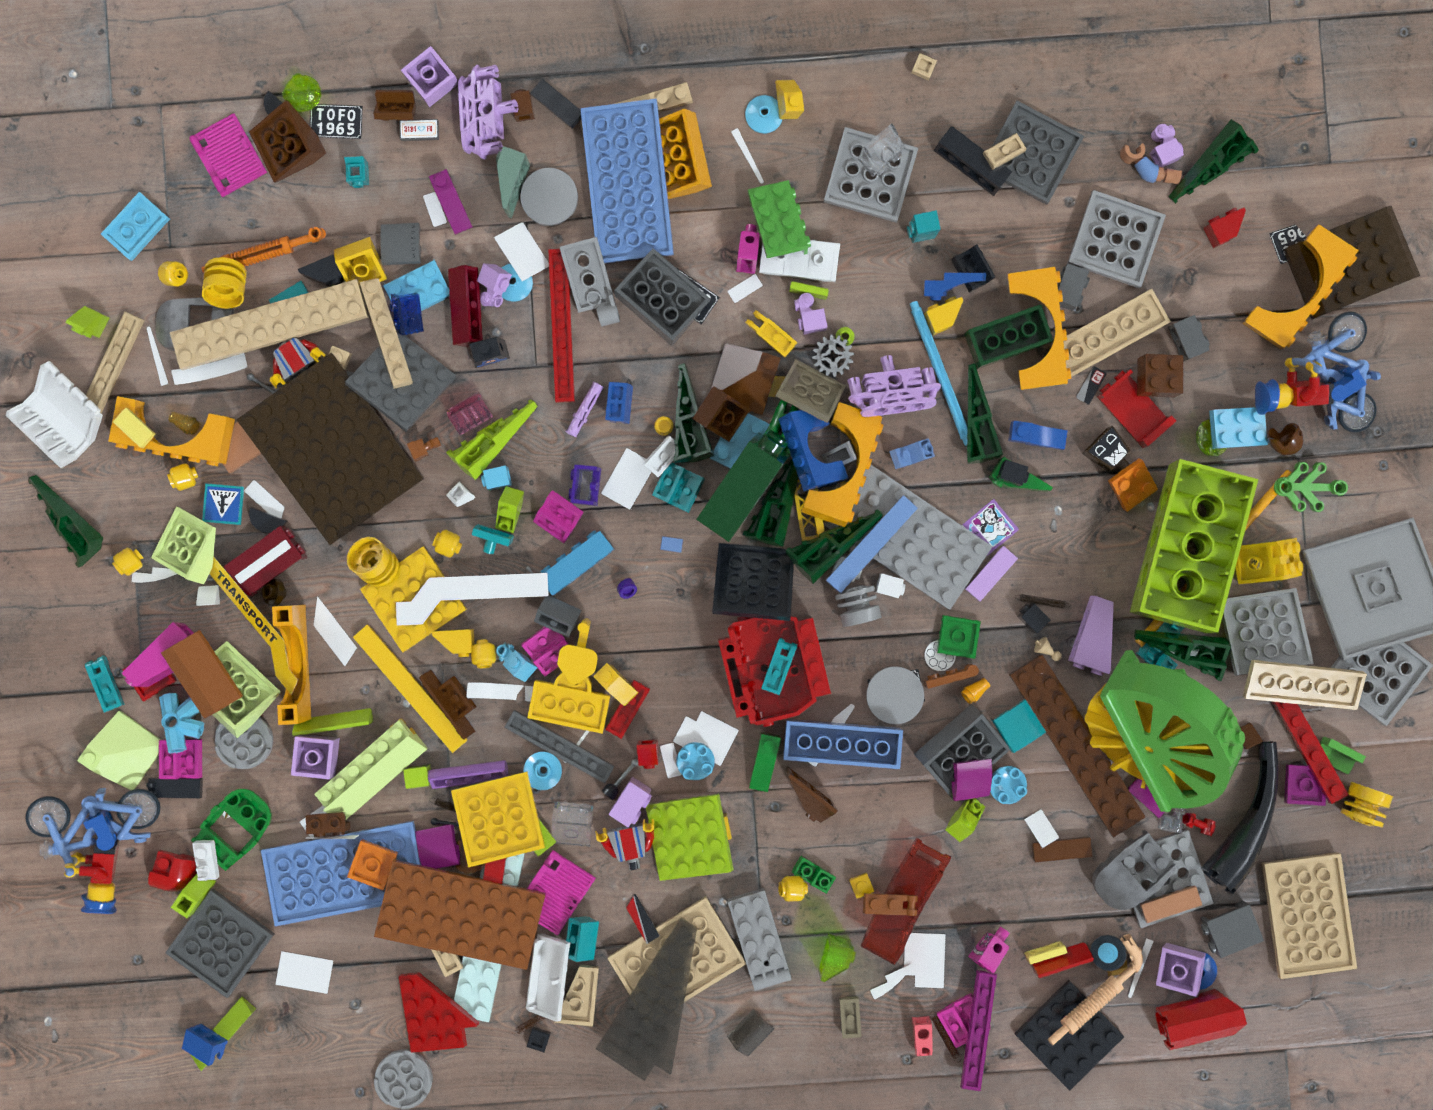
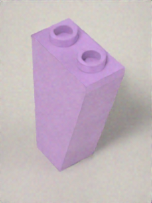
[1068,596,1114,676]

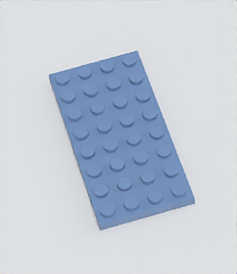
[580,99,674,263]
[261,821,421,926]

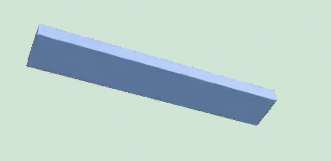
[826,495,918,593]

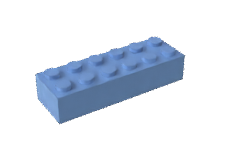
[783,719,903,769]

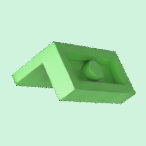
[1320,737,1366,774]

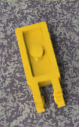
[745,310,797,358]

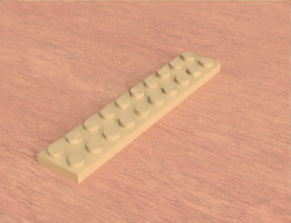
[170,279,368,370]

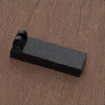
[146,777,203,799]

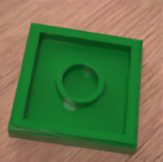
[936,615,981,659]

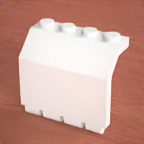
[6,361,103,468]

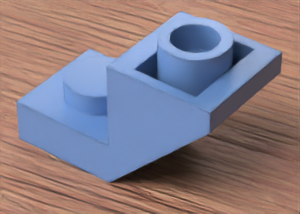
[889,439,935,469]

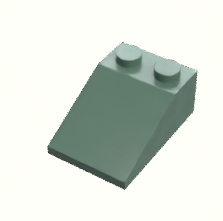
[496,146,530,218]

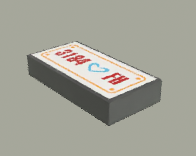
[400,119,439,141]

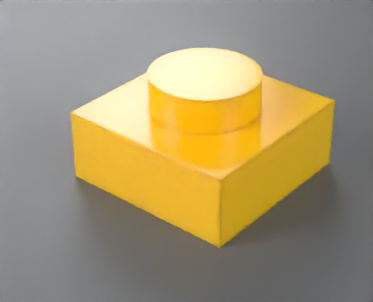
[849,872,875,899]

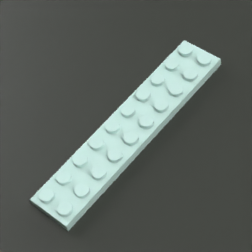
[454,853,525,1022]

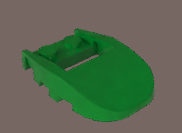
[191,789,272,871]

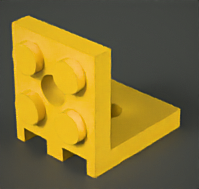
[1236,538,1303,584]

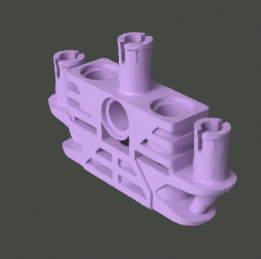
[458,65,518,160]
[847,355,941,417]

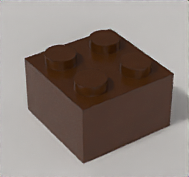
[1137,354,1183,398]
[693,386,750,442]

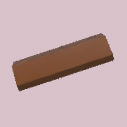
[161,630,243,719]

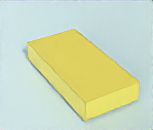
[113,408,156,448]
[1025,941,1067,964]

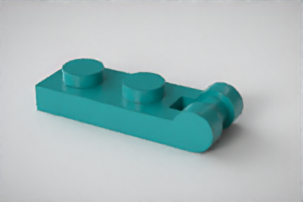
[761,637,798,695]
[85,655,125,713]

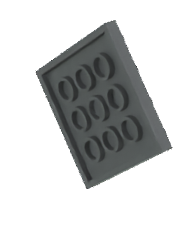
[992,101,1084,205]
[345,329,456,432]
[165,889,275,998]

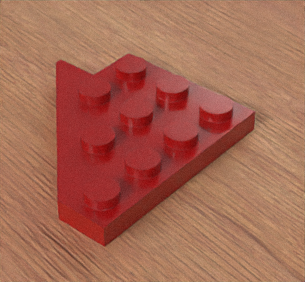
[398,972,479,1053]

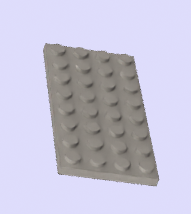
[824,465,993,610]

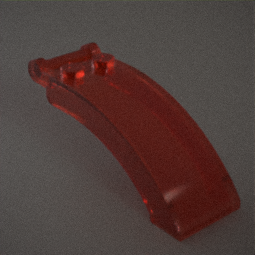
[861,838,951,965]

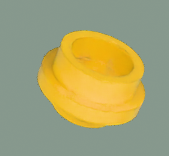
[654,416,674,436]

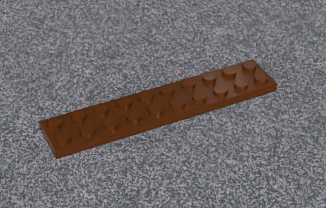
[1009,655,1145,838]

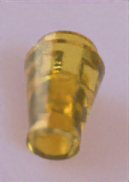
[168,412,200,435]

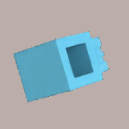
[496,642,537,682]

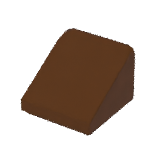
[1240,722,1263,749]

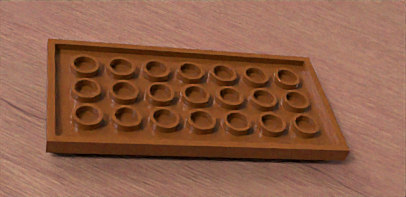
[374,859,546,970]

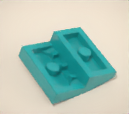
[652,462,705,513]
[992,699,1046,753]

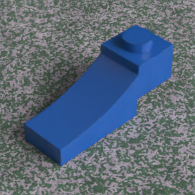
[924,273,986,300]
[1008,421,1068,450]

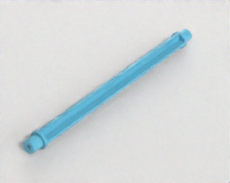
[910,301,967,446]

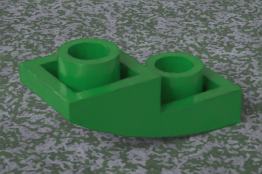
[791,855,836,894]

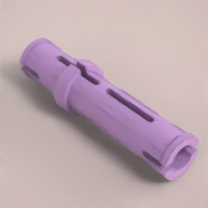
[565,382,604,437]

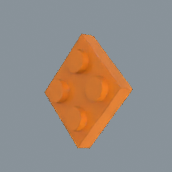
[1108,458,1158,512]
[347,839,399,890]

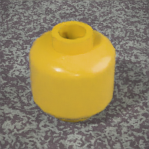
[158,261,188,287]
[167,463,199,491]
[432,530,462,558]
[112,548,143,576]
[471,639,496,669]
[778,876,808,902]

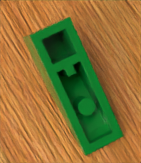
[988,457,1053,492]
[749,732,781,792]

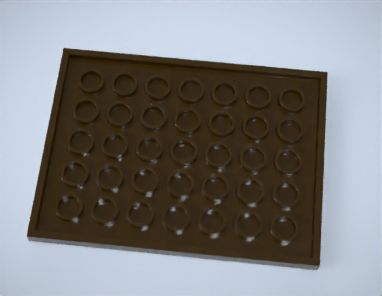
[237,353,424,545]

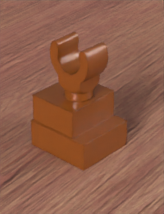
[407,437,441,462]

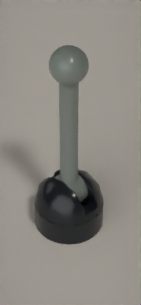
[601,759,638,800]

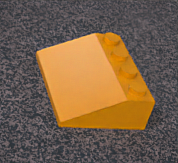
[659,108,712,199]

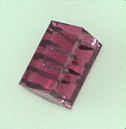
[446,392,493,436]

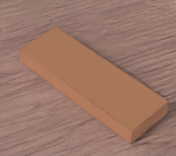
[1140,885,1202,923]

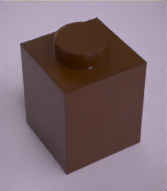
[510,89,535,122]

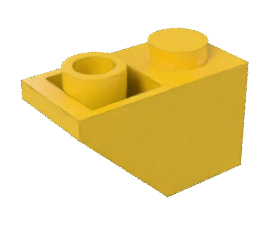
[924,296,963,336]

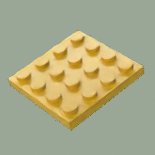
[360,546,467,653]
[451,771,545,867]

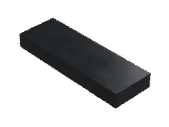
[530,79,582,129]

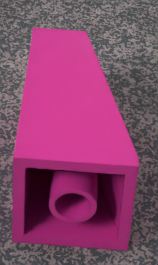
[122,622,194,687]

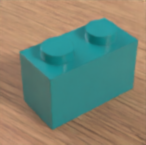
[907,210,941,243]
[566,916,599,962]

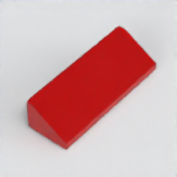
[1032,942,1094,978]

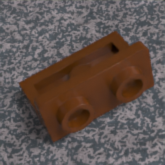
[373,90,416,121]
[305,812,351,837]

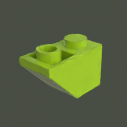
[65,306,109,338]
[495,486,524,533]
[945,798,985,842]
[171,874,216,918]

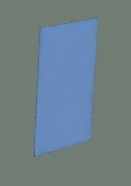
[660,536,683,553]

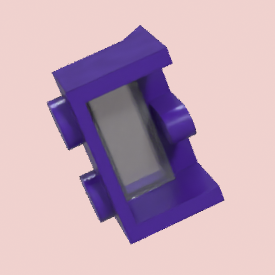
[569,465,601,506]

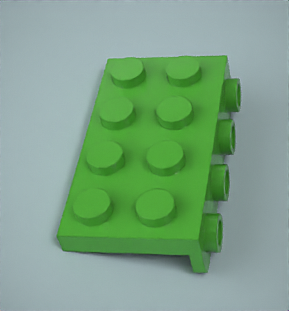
[748,180,811,258]

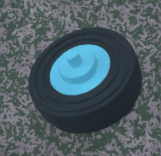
[1090,935,1127,971]

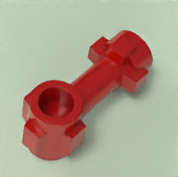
[1182,812,1216,837]

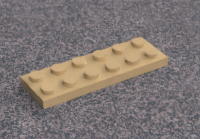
[1050,289,1171,377]
[1243,660,1367,710]

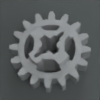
[812,335,855,377]

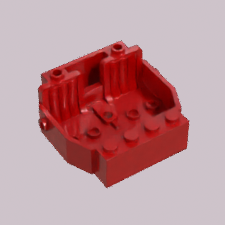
[718,616,831,727]

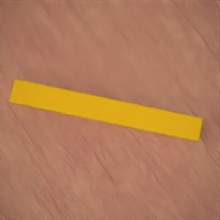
[353,624,468,753]

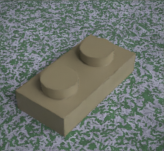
[839,996,862,1039]

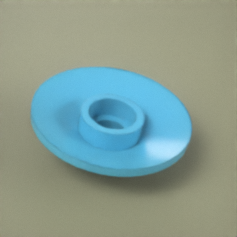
[745,95,783,134]
[502,264,533,302]
[523,751,562,790]

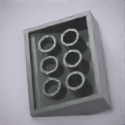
[615,248,711,346]
[914,704,1010,799]

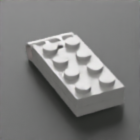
[728,888,792,991]

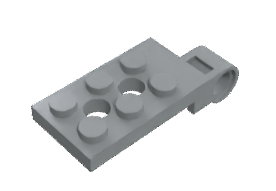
[560,237,620,327]

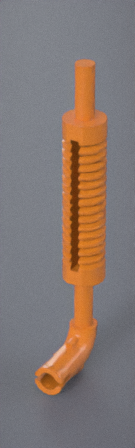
[202,227,326,273]

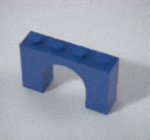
[779,410,848,492]

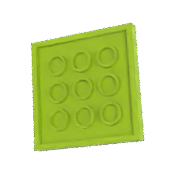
[646,794,734,881]

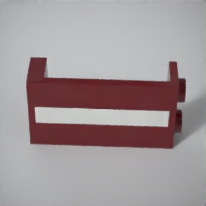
[224,526,308,598]

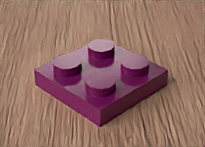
[1284,764,1326,806]

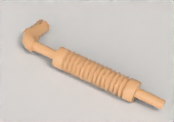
[1048,934,1143,1045]

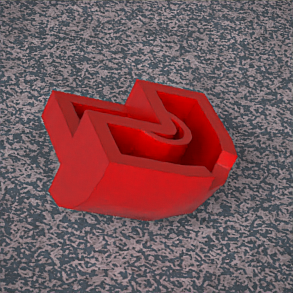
[148,850,197,892]

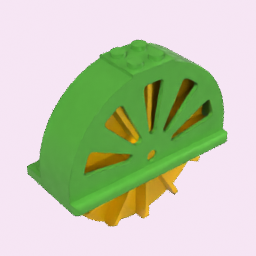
[1084,650,1245,812]

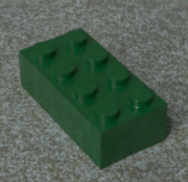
[964,304,1054,369]

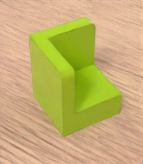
[403,764,431,789]

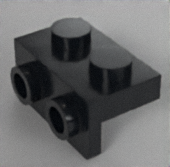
[951,244,995,293]

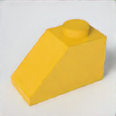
[775,80,804,119]
[432,629,475,657]
[593,663,638,706]

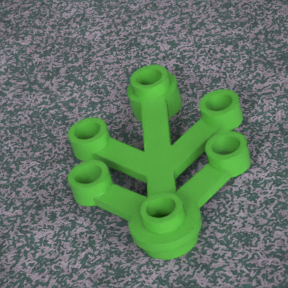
[1274,462,1348,512]

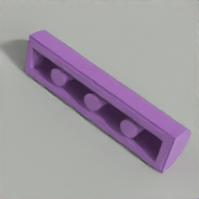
[428,760,508,789]

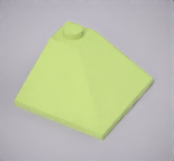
[151,506,216,584]
[77,711,162,790]

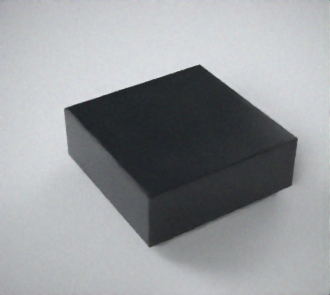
[526,1027,551,1053]

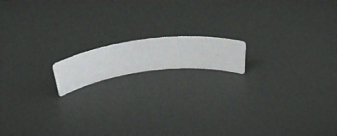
[171,353,247,385]
[466,683,533,702]

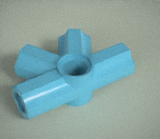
[159,693,205,754]

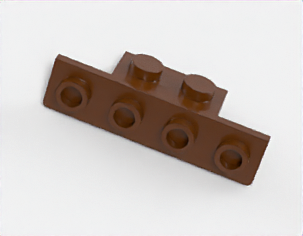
[419,670,477,740]

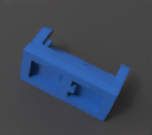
[605,382,633,424]
[182,1024,228,1066]

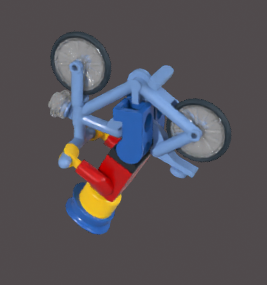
[1255,312,1381,432]
[25,788,161,914]

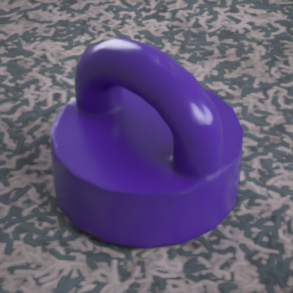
[617,578,637,599]

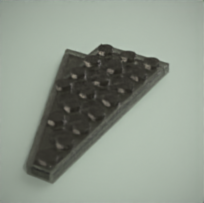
[596,917,697,1081]

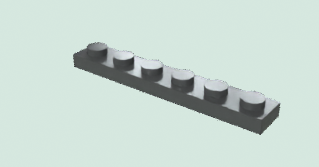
[504,710,615,783]

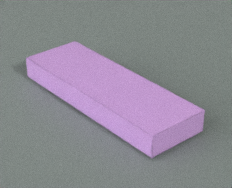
[965,546,1018,602]

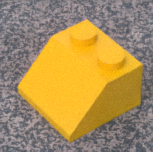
[334,237,387,289]

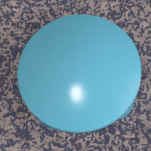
[676,742,715,780]
[990,766,1027,804]

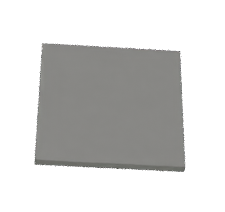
[1301,517,1433,661]

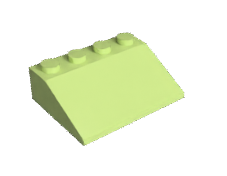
[213,641,281,738]

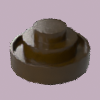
[262,578,287,607]

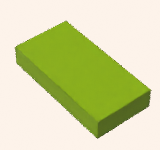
[789,281,829,300]

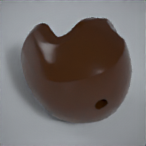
[1267,423,1304,455]

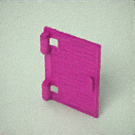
[189,113,267,197]
[527,850,596,936]

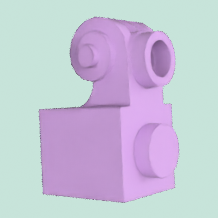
[1149,124,1184,167]
[477,263,512,307]
[794,293,827,335]

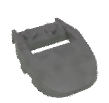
[156,298,234,351]
[1092,830,1177,910]

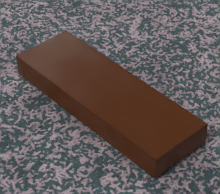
[1032,837,1092,863]

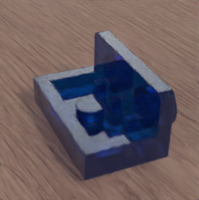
[389,293,424,335]

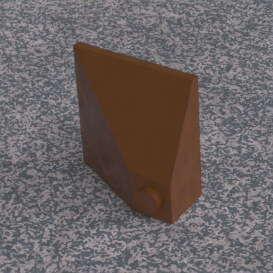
[249,100,326,183]
[710,343,781,415]
[786,767,838,823]

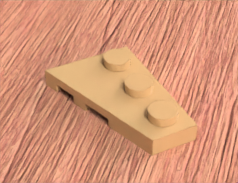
[554,965,599,1026]

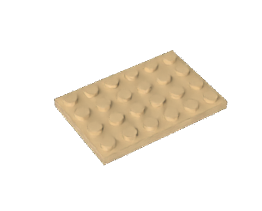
[1262,852,1357,979]
[608,896,746,1024]

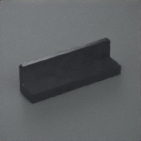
[934,126,1012,196]

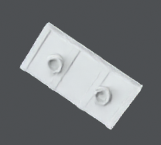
[759,240,840,282]
[526,934,570,1022]

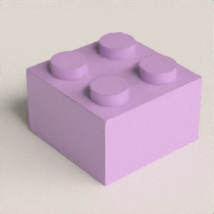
[401,46,458,107]
[291,734,340,779]
[609,777,652,827]
[1156,943,1206,997]

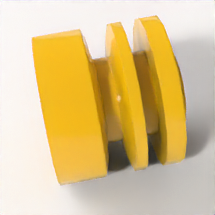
[202,257,247,309]
[347,537,399,587]
[1340,782,1393,828]

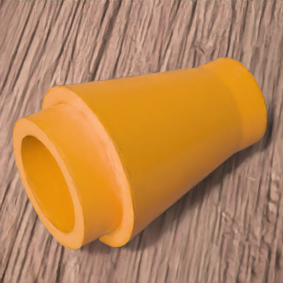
[961,678,990,704]

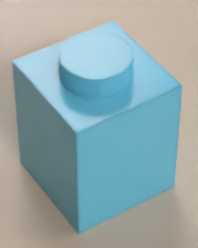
[481,466,512,490]

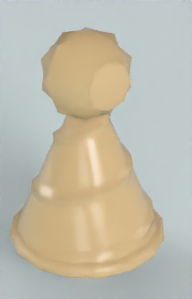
[1034,637,1062,661]

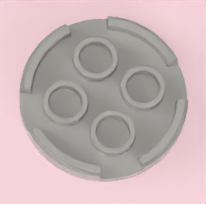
[520,168,578,226]
[866,666,924,724]
[215,716,273,769]
[374,1049,433,1110]

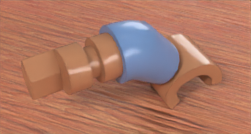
[1120,144,1182,184]

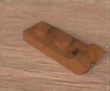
[923,664,979,689]
[863,893,918,916]

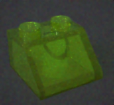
[818,933,856,982]

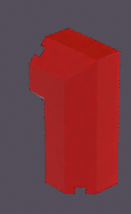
[1155,989,1247,1050]

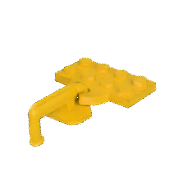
[527,618,611,734]

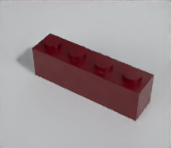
[448,265,483,347]

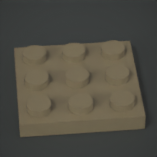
[776,359,846,423]

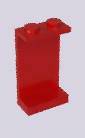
[1097,369,1176,448]

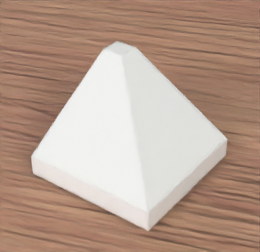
[446,482,475,507]

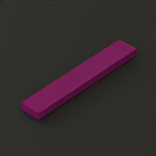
[960,970,997,1091]

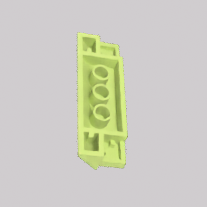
[315,720,428,820]

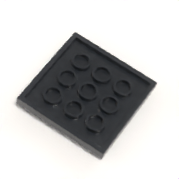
[712,543,794,621]
[1014,980,1124,1091]

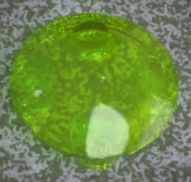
[282,73,321,112]
[1196,419,1227,457]

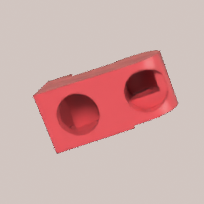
[912,1016,933,1057]

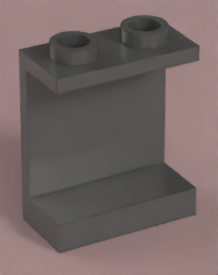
[1200,900,1264,958]

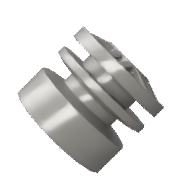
[835,585,882,627]

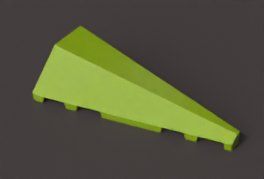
[446,399,538,480]

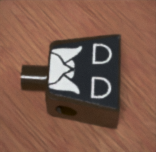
[1082,426,1130,471]

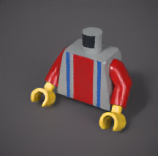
[270,337,326,388]
[595,819,655,871]

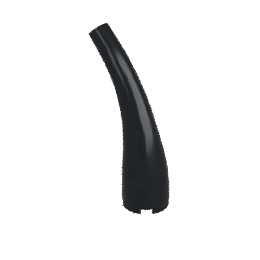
[1201,741,1278,895]

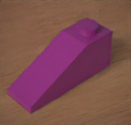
[429,169,473,235]

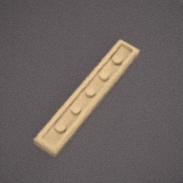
[86,312,145,414]

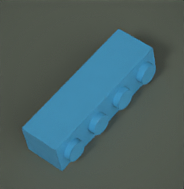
[540,530,615,596]

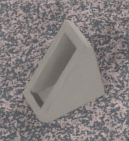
[822,441,857,466]

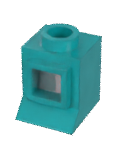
[344,156,369,188]

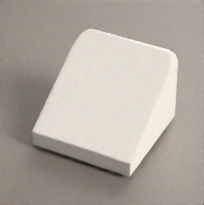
[196,585,220,606]

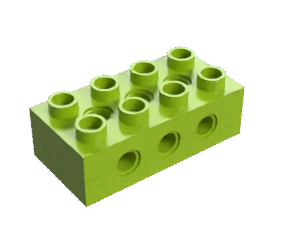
[1129,459,1259,633]

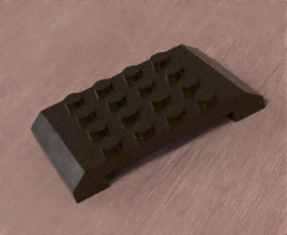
[1283,206,1420,320]

